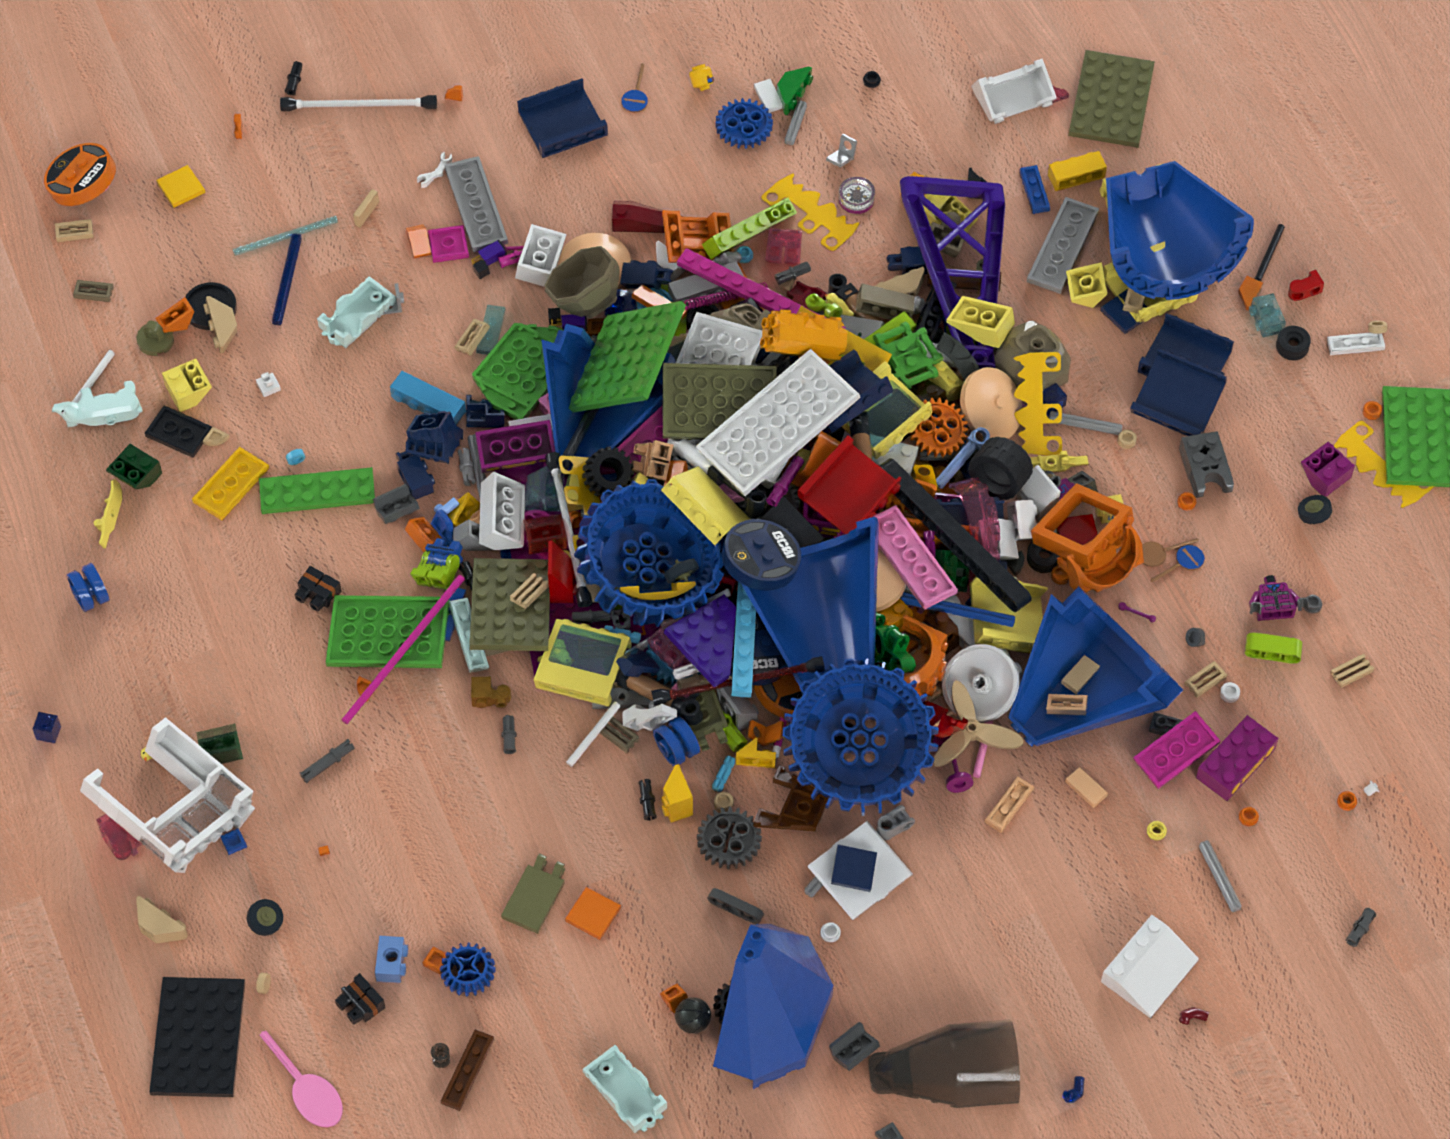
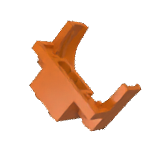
[901,614,949,702]

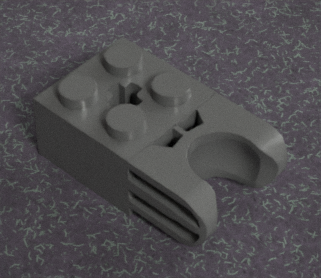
[1179,431,1234,498]

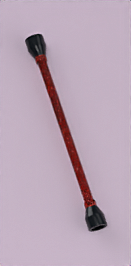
[651,656,825,706]

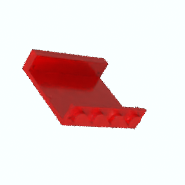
[797,435,901,535]

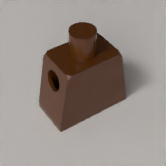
[924,611,959,654]

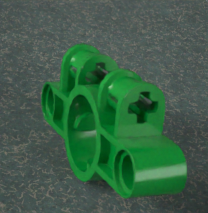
[875,612,916,673]

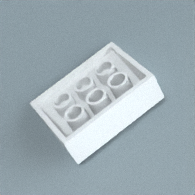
[1101,915,1199,1018]

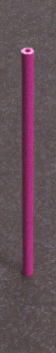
[341,575,465,724]

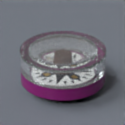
[839,177,875,214]

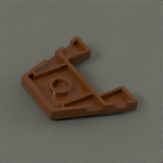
[753,765,829,832]

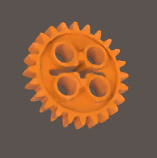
[908,398,968,458]

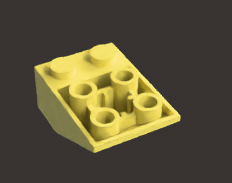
[923,194,978,232]

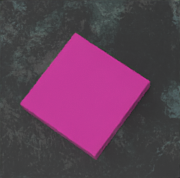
[428,225,469,263]

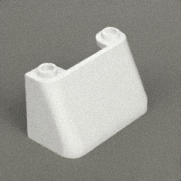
[971,58,1057,124]

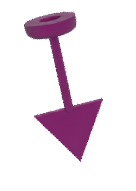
[932,734,974,793]

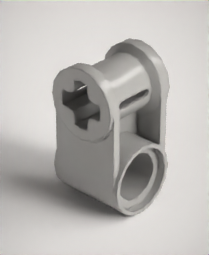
[876,805,915,840]

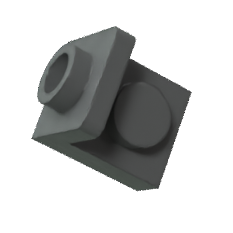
[1068,471,1098,503]

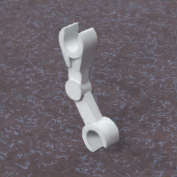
[417,152,452,188]

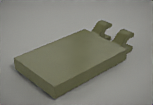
[689,684,728,752]
[501,853,565,934]

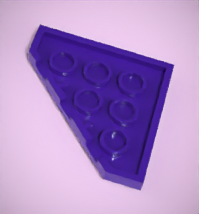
[664,594,737,687]

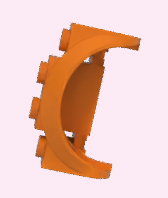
[1057,524,1144,593]

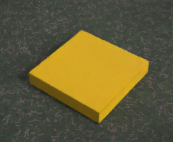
[156,165,205,208]

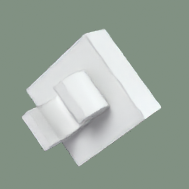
[256,372,281,397]

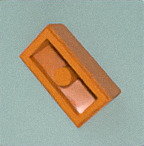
[405,516,442,553]

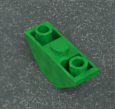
[777,66,813,116]

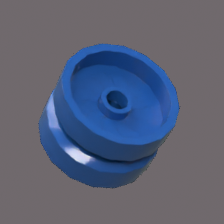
[66,563,110,612]
[653,716,700,766]

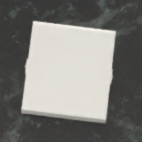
[807,821,913,920]

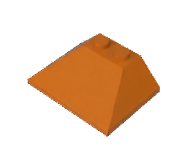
[662,210,735,263]

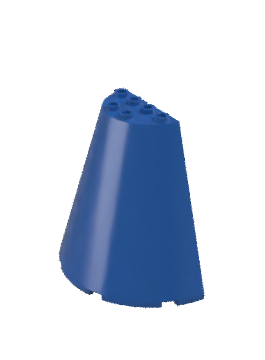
[1106,161,1254,300]
[741,517,879,686]

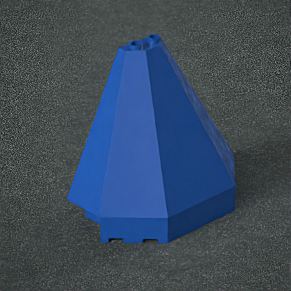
[541,324,676,470]
[1008,586,1183,746]
[713,924,834,1089]

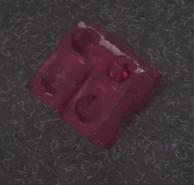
[765,227,803,265]
[647,627,691,671]
[96,814,145,860]

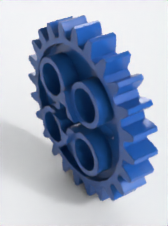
[715,98,773,149]

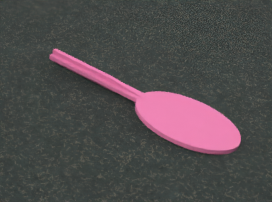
[259,1030,343,1128]

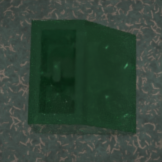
[196,723,243,764]

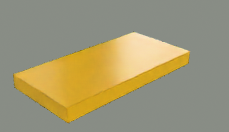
[192,446,269,521]

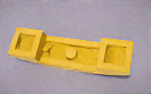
[615,581,696,600]

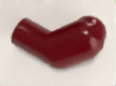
[1179,1007,1209,1025]

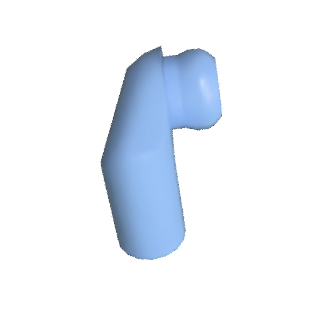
[434,497,460,515]

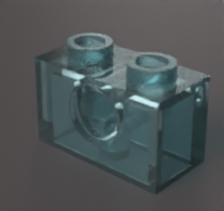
[1249,293,1286,337]

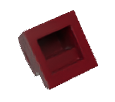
[715,569,738,598]

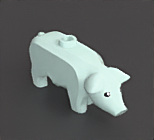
[52,381,143,428]

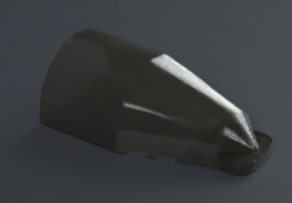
[868,1019,1020,1108]

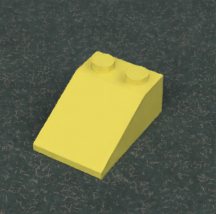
[946,296,1015,348]

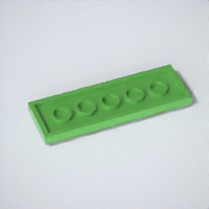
[259,467,375,514]

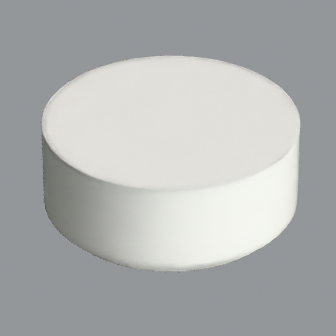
[1220,682,1240,703]

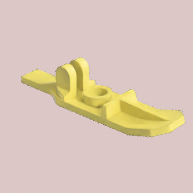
[1030,451,1089,473]
[93,479,122,548]

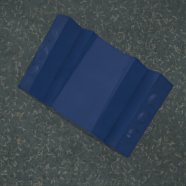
[406,411,463,464]

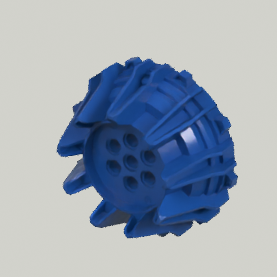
[574,479,725,627]
[783,658,939,816]

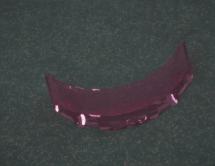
[949,477,1001,592]

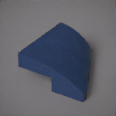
[466,395,504,428]
[616,648,661,677]

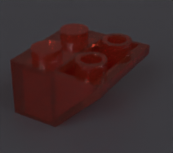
[523,514,567,555]

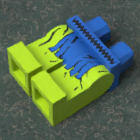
[410,538,463,590]

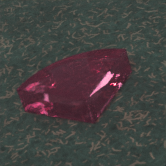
[1052,85,1069,103]

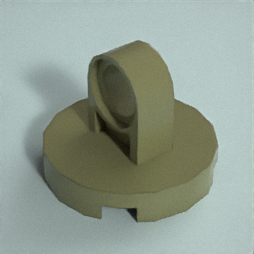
[136,321,174,356]

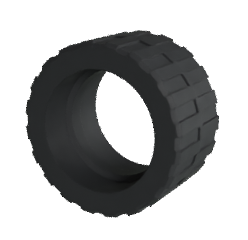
[968,437,1033,500]

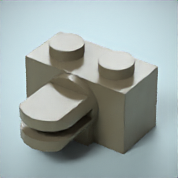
[930,212,964,258]

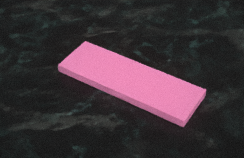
[875,505,958,610]

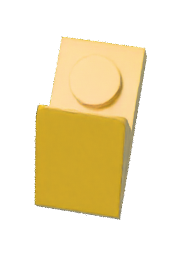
[736,737,776,768]

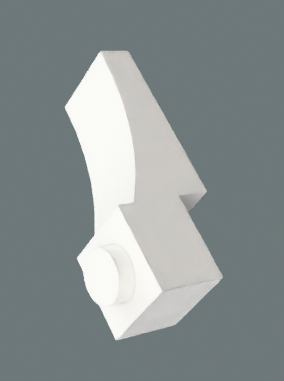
[623,704,677,731]

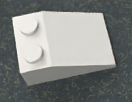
[515,224,566,287]

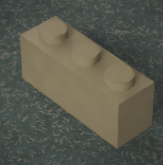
[856,284,915,320]

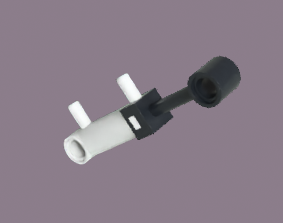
[667,439,767,517]

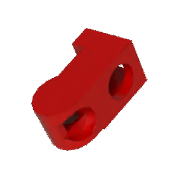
[1288,269,1324,301]

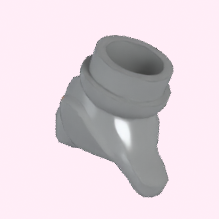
[712,251,742,266]

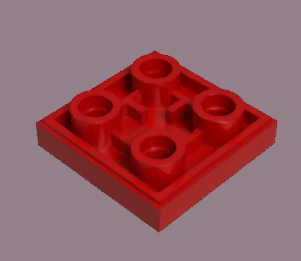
[1057,514,1098,545]

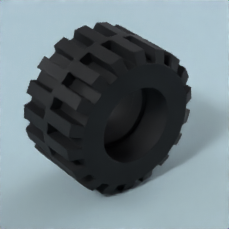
[582,447,634,497]

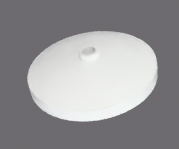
[942,644,1019,723]

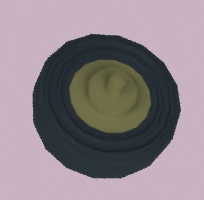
[1298,495,1333,524]
[664,558,699,583]
[246,899,284,936]

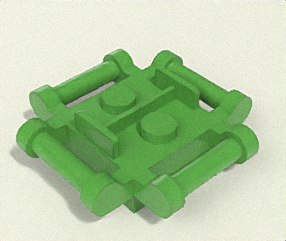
[873,322,944,389]

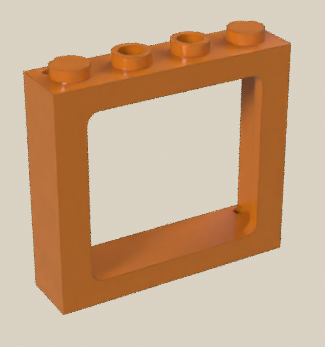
[1031,483,1134,569]

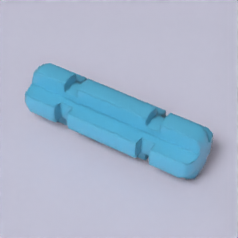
[604,625,641,644]
[712,756,735,792]

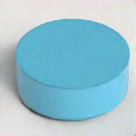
[286,449,306,465]

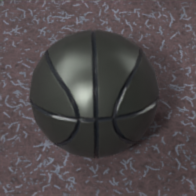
[675,997,711,1034]

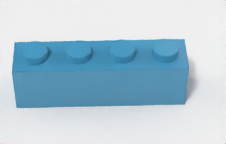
[390,371,466,425]

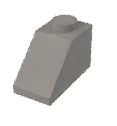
[453,519,493,551]

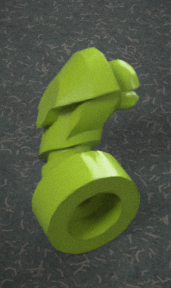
[805,293,842,318]

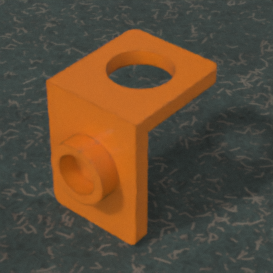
[748,720,784,746]

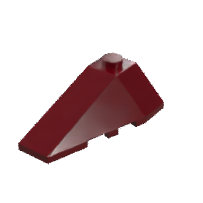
[612,200,684,233]

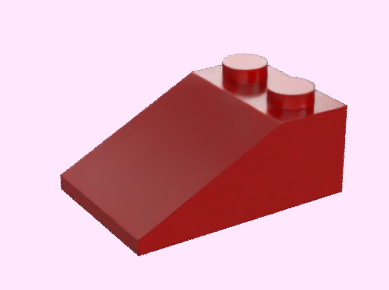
[548,541,577,603]

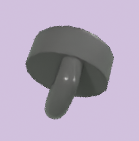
[1185,628,1205,647]

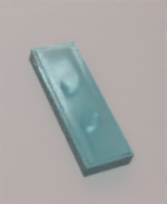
[476,305,506,355]

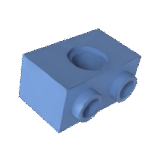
[375,936,408,983]

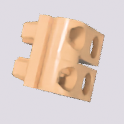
[631,440,673,481]

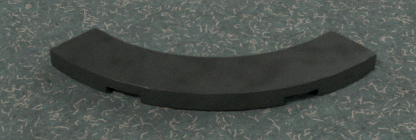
[936,332,979,428]

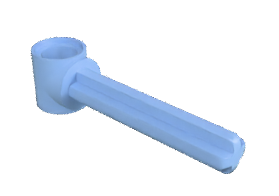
[936,427,990,489]

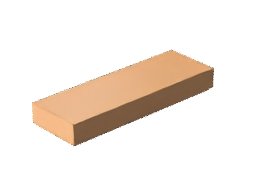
[985,776,1034,833]

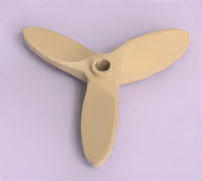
[933,680,1024,767]

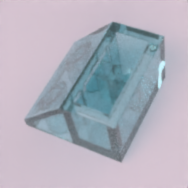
[525,466,565,512]

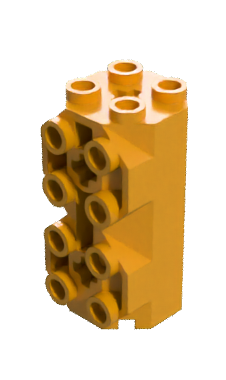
[760,310,848,361]

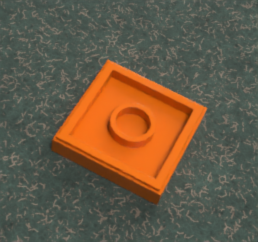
[565,887,621,940]

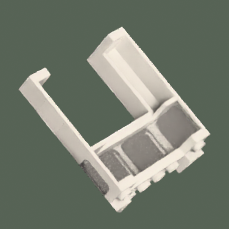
[80,718,255,873]

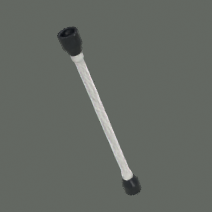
[280,95,437,112]
[545,452,593,607]

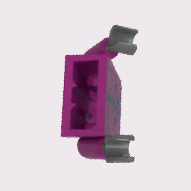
[1249,575,1309,621]

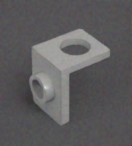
[826,134,857,167]
[383,283,405,315]

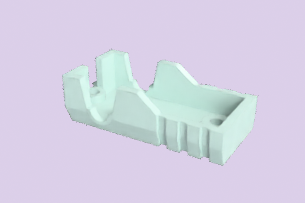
[317,276,396,348]
[582,1045,667,1133]

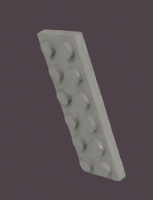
[444,156,508,252]
[1027,197,1099,294]

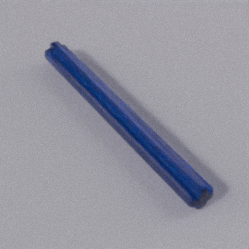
[272,233,302,326]

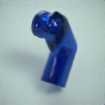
[1062,1076,1085,1103]

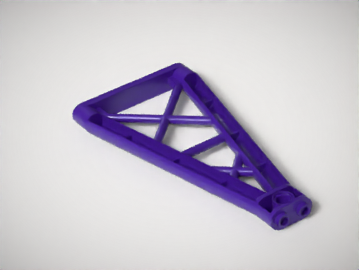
[900,176,1006,369]

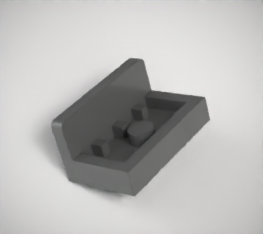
[373,484,420,524]
[829,1022,880,1071]

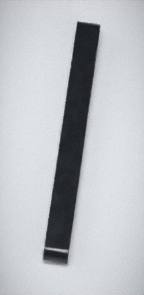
[879,458,1032,612]

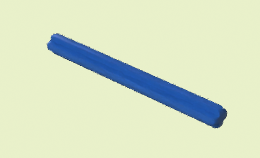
[901,592,1015,627]

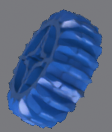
[440,942,496,997]

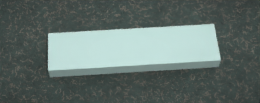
[449,598,489,673]

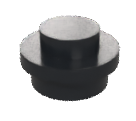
[863,71,881,88]

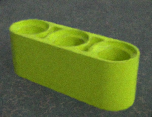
[1245,632,1303,664]

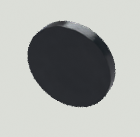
[185,282,237,330]

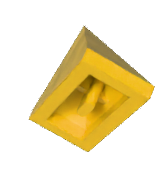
[448,492,480,527]

